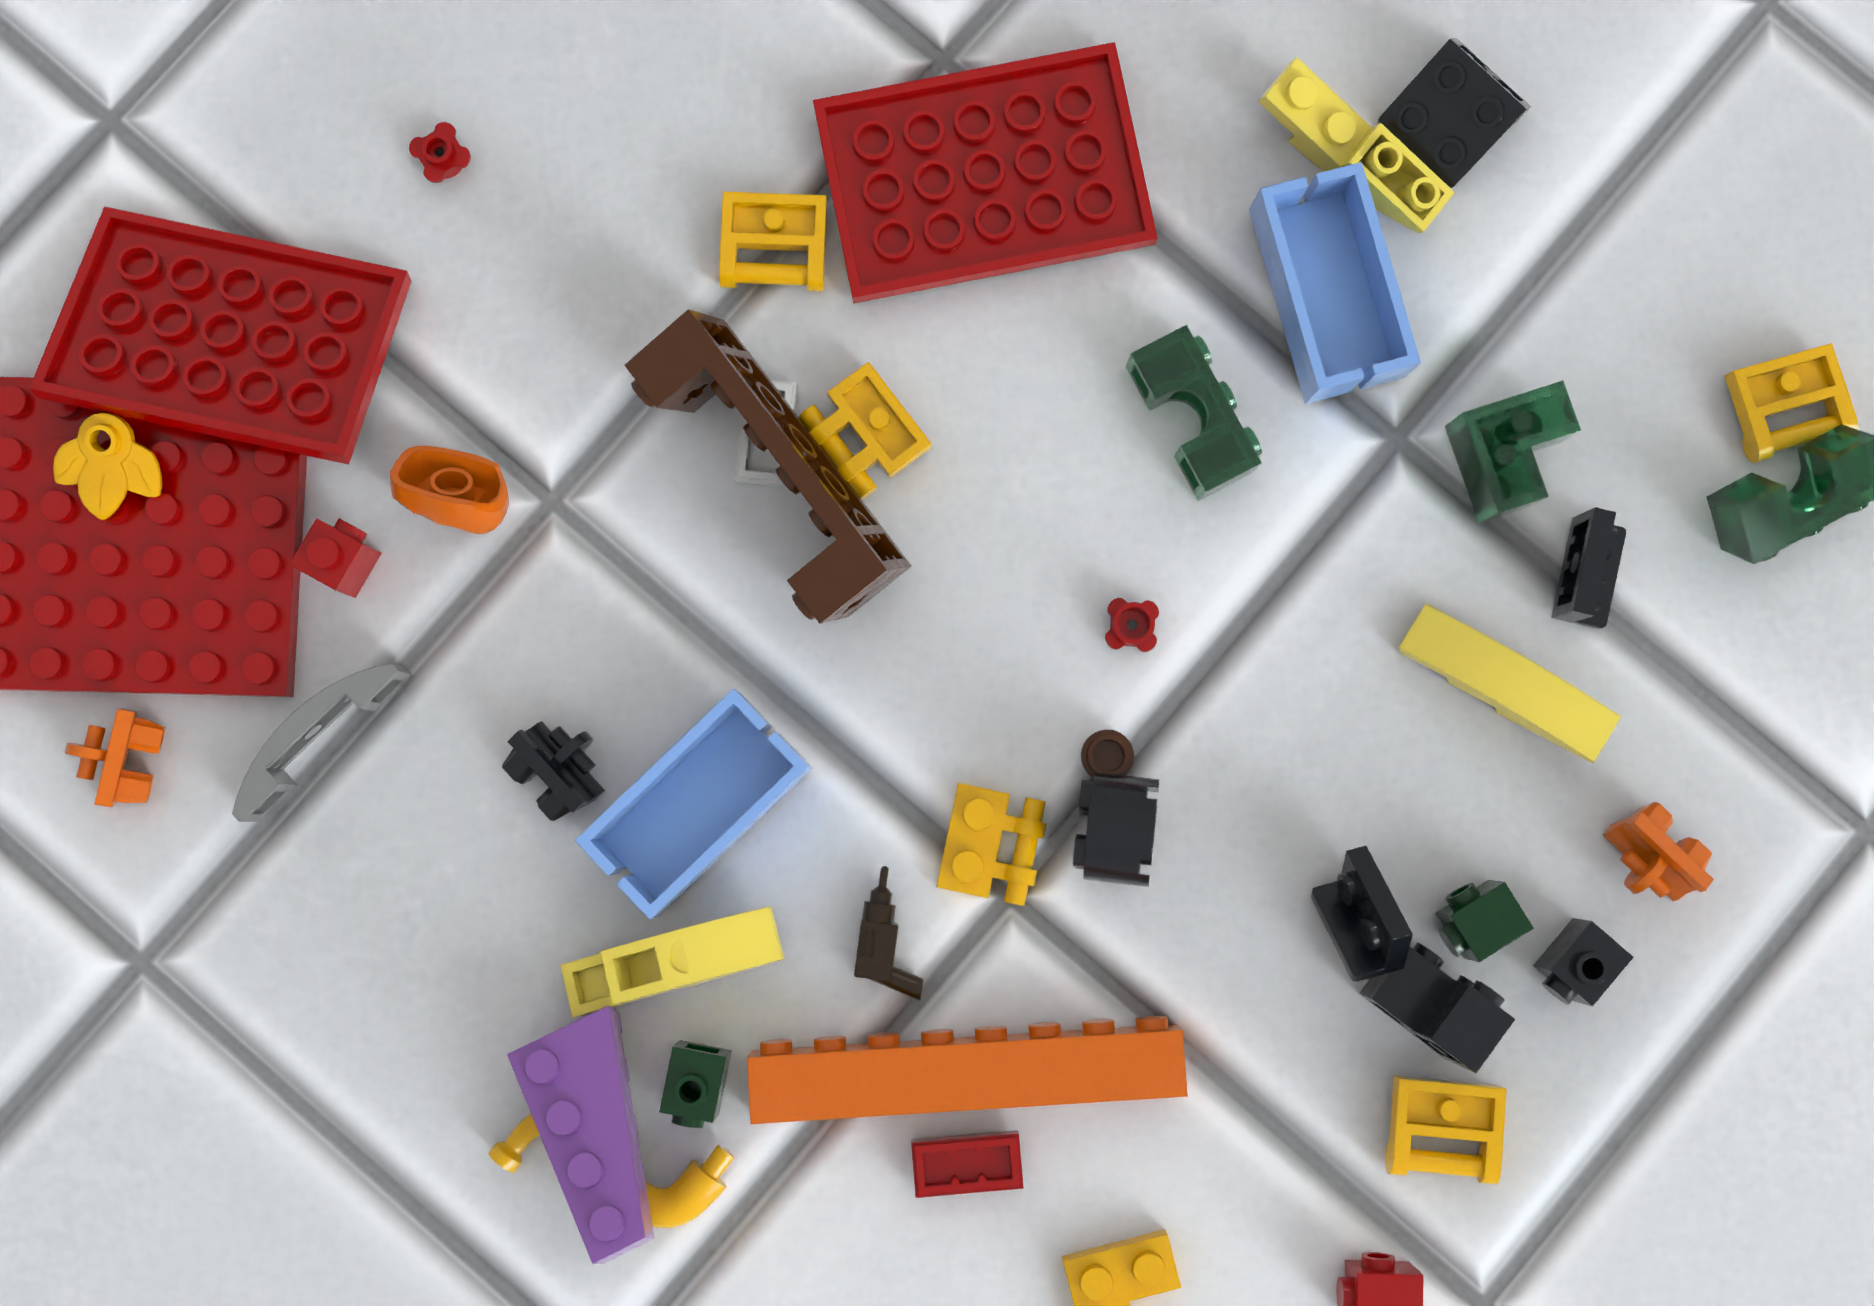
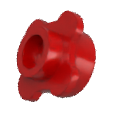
[409,122,471,183]
[1105,598,1159,652]

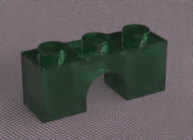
[1125,325,1262,501]
[1706,424,1874,564]

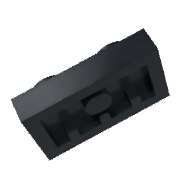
[1551,507,1626,629]
[1311,845,1413,982]

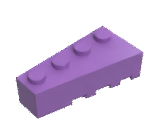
[507,1005,655,1264]

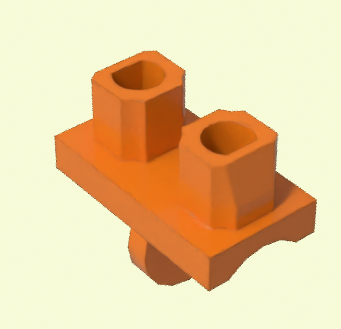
[65,708,166,808]
[1603,802,1714,901]

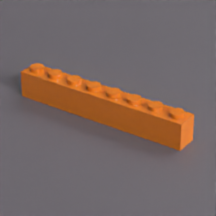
[747,1016,1188,1124]

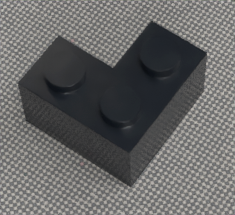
[1359,942,1515,1073]

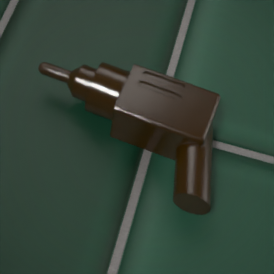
[854,866,923,1001]

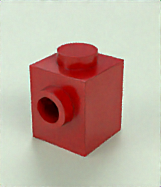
[289,518,382,598]
[1336,1252,1423,1306]

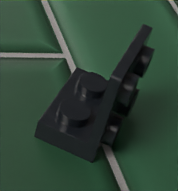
[1378,38,1531,188]

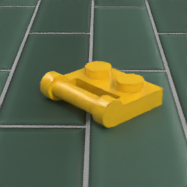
[719,191,827,291]
[1725,343,1858,463]
[1385,1076,1507,1184]

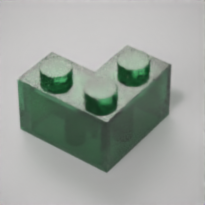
[1445,380,1581,523]

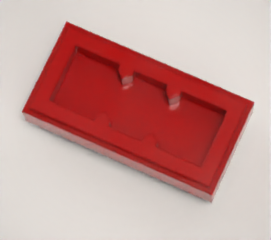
[911,1130,1024,1198]

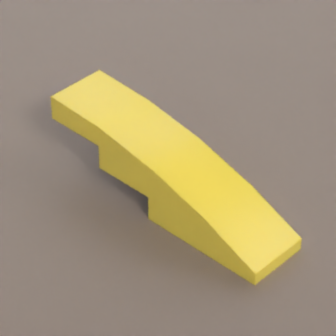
[1399,604,1621,764]

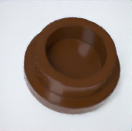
[1081,730,1134,778]

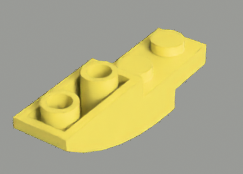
[1258,57,1455,233]
[560,907,784,1018]

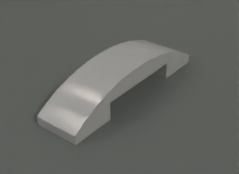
[232,663,413,822]

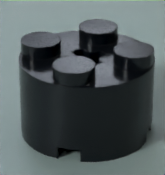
[1073,772,1160,887]

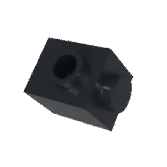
[1533,918,1633,1007]

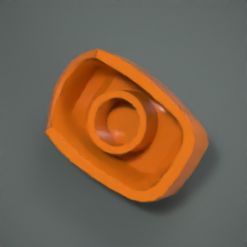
[390,446,509,534]

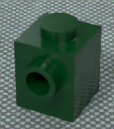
[1436,880,1534,963]
[659,1040,732,1128]

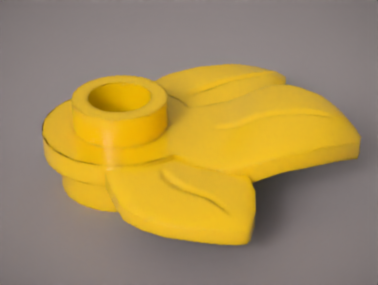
[53,413,162,520]

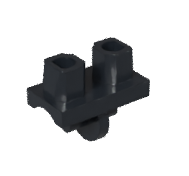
[502,721,605,821]

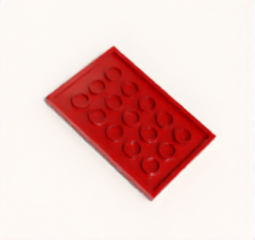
[813,42,1158,304]
[29,206,412,465]

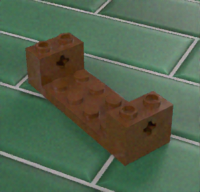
[624,309,912,624]

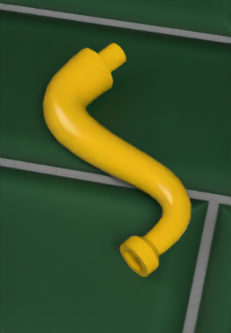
[488,1114,735,1228]

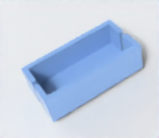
[1249,162,1421,404]
[574,688,812,920]

